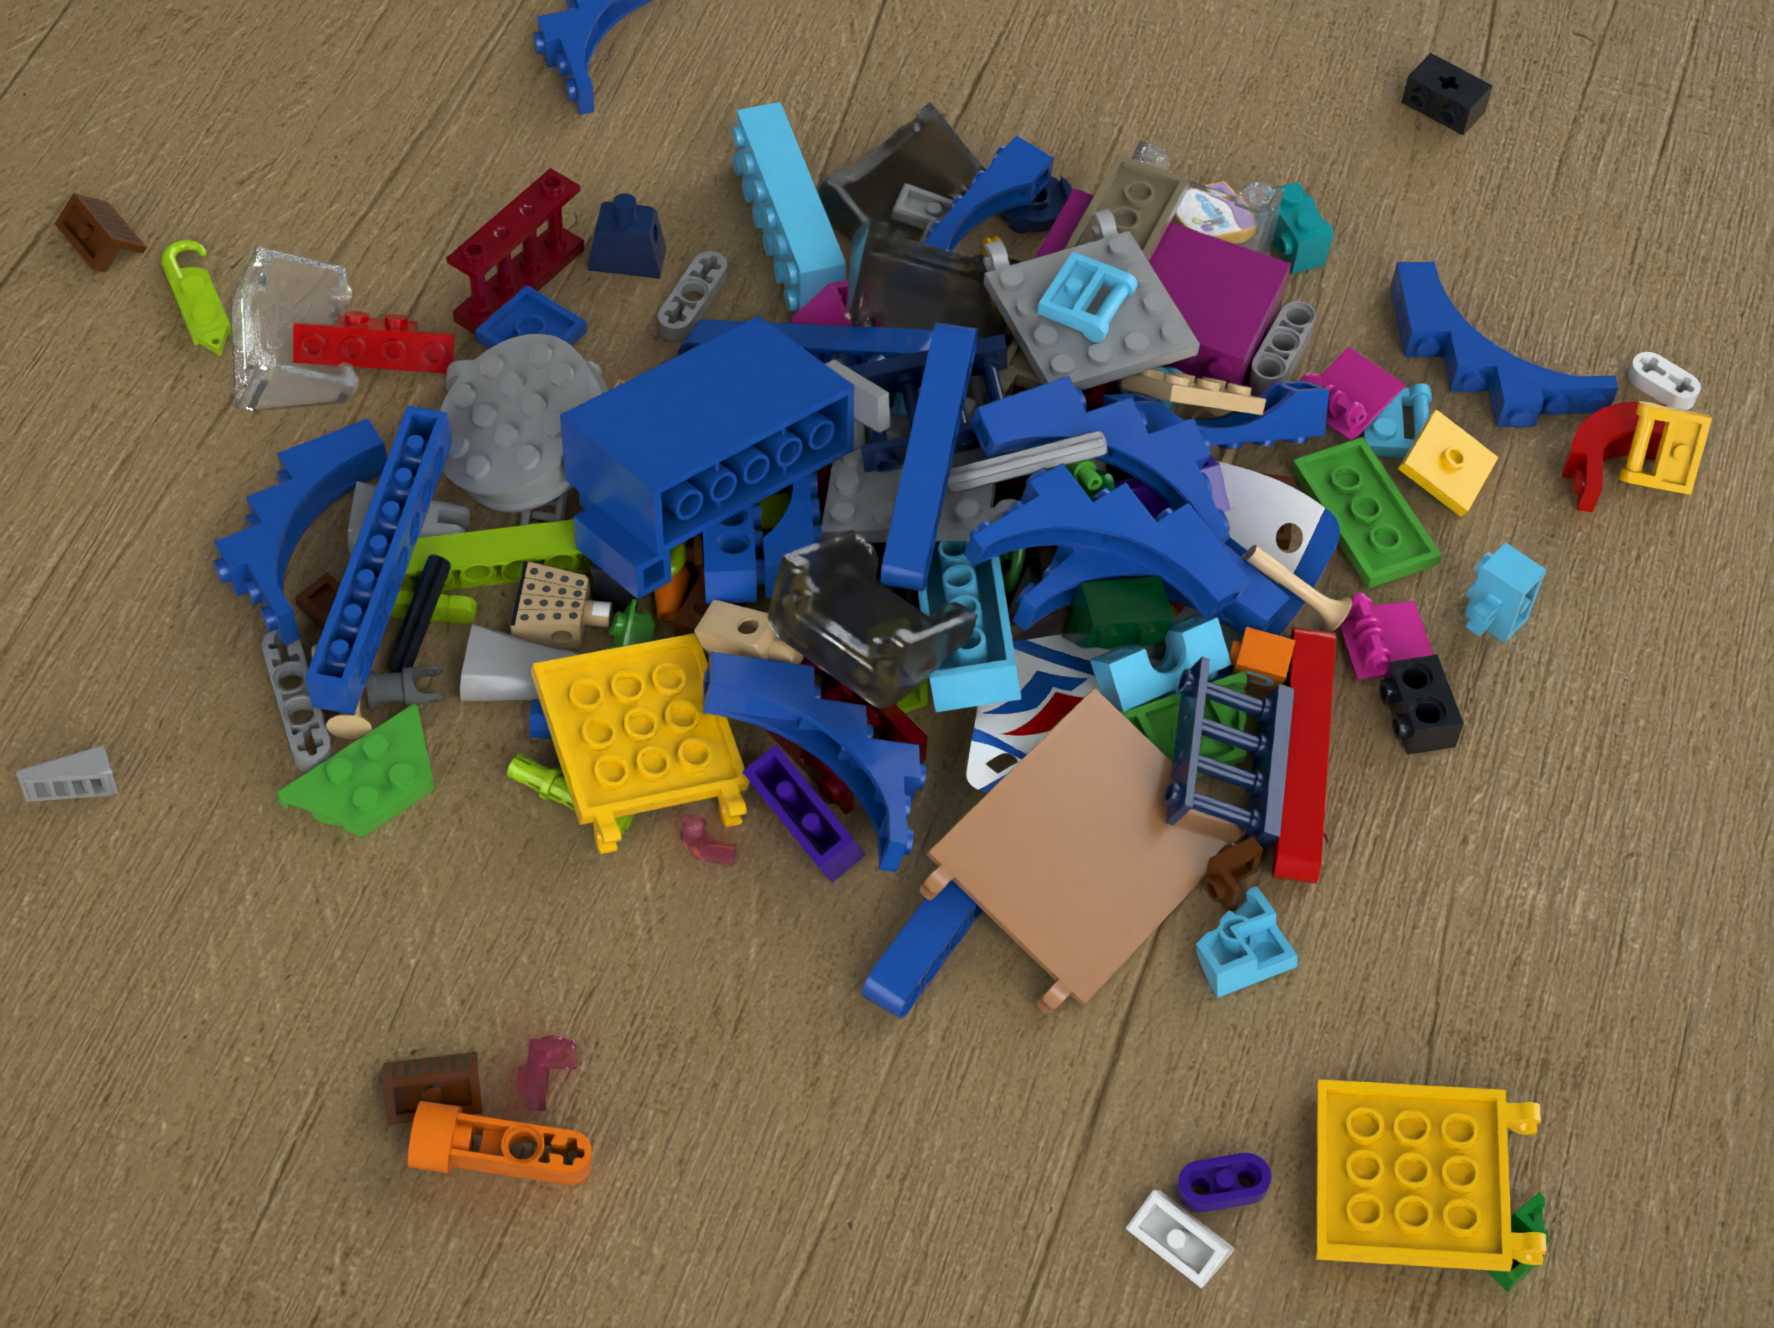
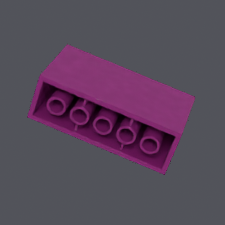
[1034,188,1291,389]

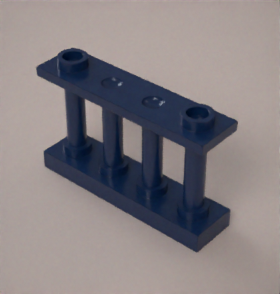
[848,334,1008,473]
[1163,656,1294,851]

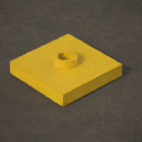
[1398,409,1499,517]

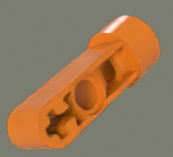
[408,1101,593,1185]

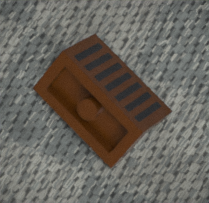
[54,193,147,272]
[382,1052,483,1125]

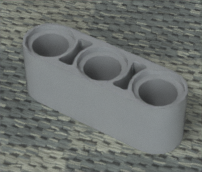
[1247,301,1316,397]

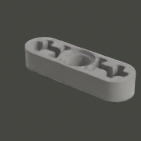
[658,251,727,342]

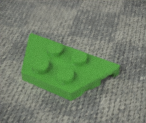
[1121,671,1247,778]
[276,703,435,837]

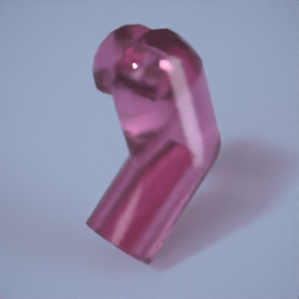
[680,815,737,866]

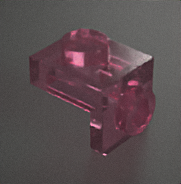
[517,1035,578,1111]

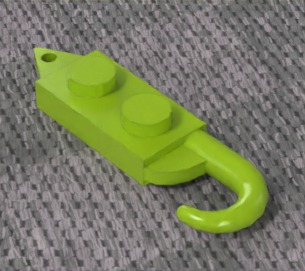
[161,240,232,356]

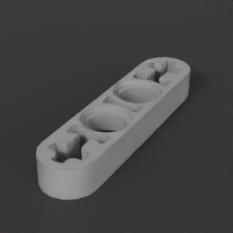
[262,630,332,772]

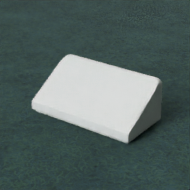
[1125,1190,1235,1288]

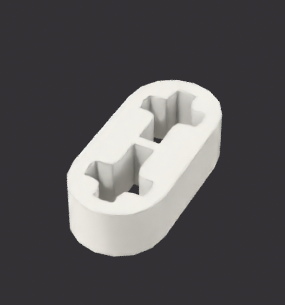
[1628,352,1701,410]

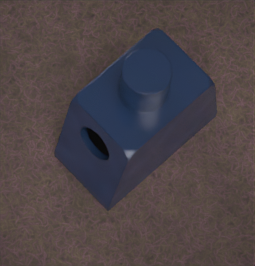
[588,193,666,279]

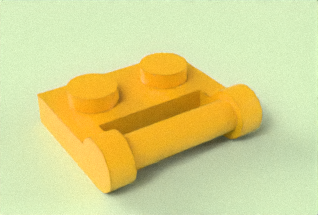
[1618,401,1712,495]

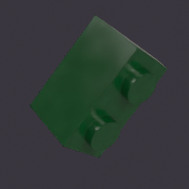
[1061,576,1174,649]

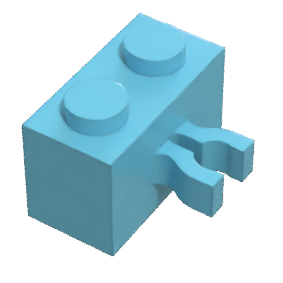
[1464,542,1546,643]

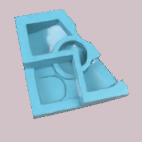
[1196,886,1298,998]

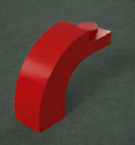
[1562,402,1667,512]

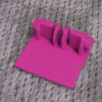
[1300,346,1406,441]
[1339,593,1433,680]

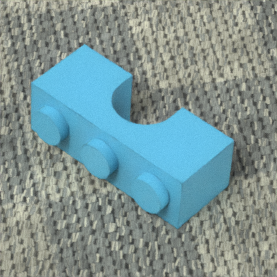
[1090,613,1232,712]

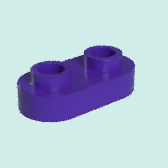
[1176,1153,1272,1212]

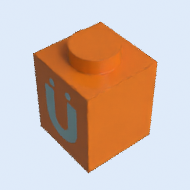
[1228,627,1295,692]

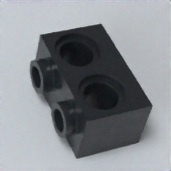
[1379,655,1464,755]

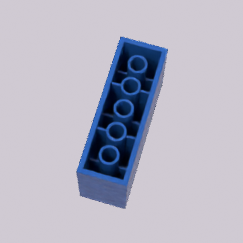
[560,316,854,556]

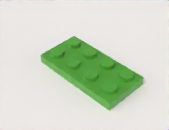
[1291,437,1442,589]

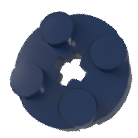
[1000,176,1073,234]

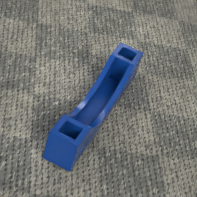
[882,135,1054,329]
[1103,380,1329,449]
[763,471,825,598]

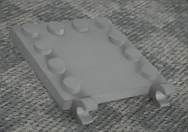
[983,209,1200,390]
[821,413,1018,543]

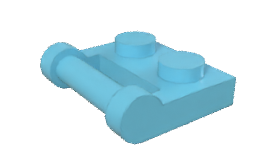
[1037,251,1138,343]
[1361,383,1432,458]

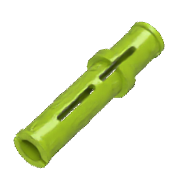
[507,752,634,835]

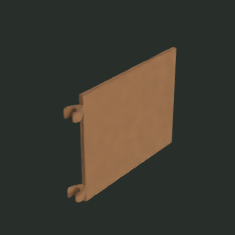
[919,688,1245,1015]

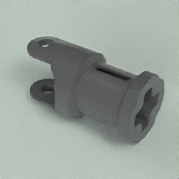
[366,666,445,709]

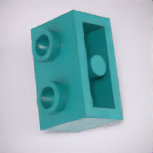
[1259,181,1333,274]

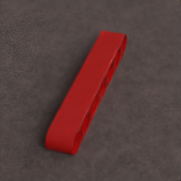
[1272,627,1336,884]

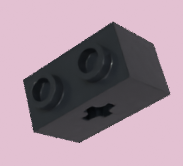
[1401,53,1493,135]

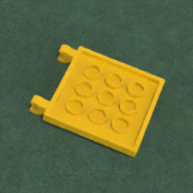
[531,633,750,854]
[1316,1079,1547,1272]

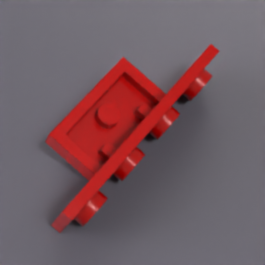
[293,311,455,374]

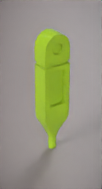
[390,591,478,624]

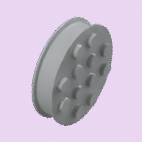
[440,334,608,513]

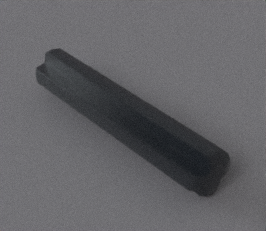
[387,555,451,673]

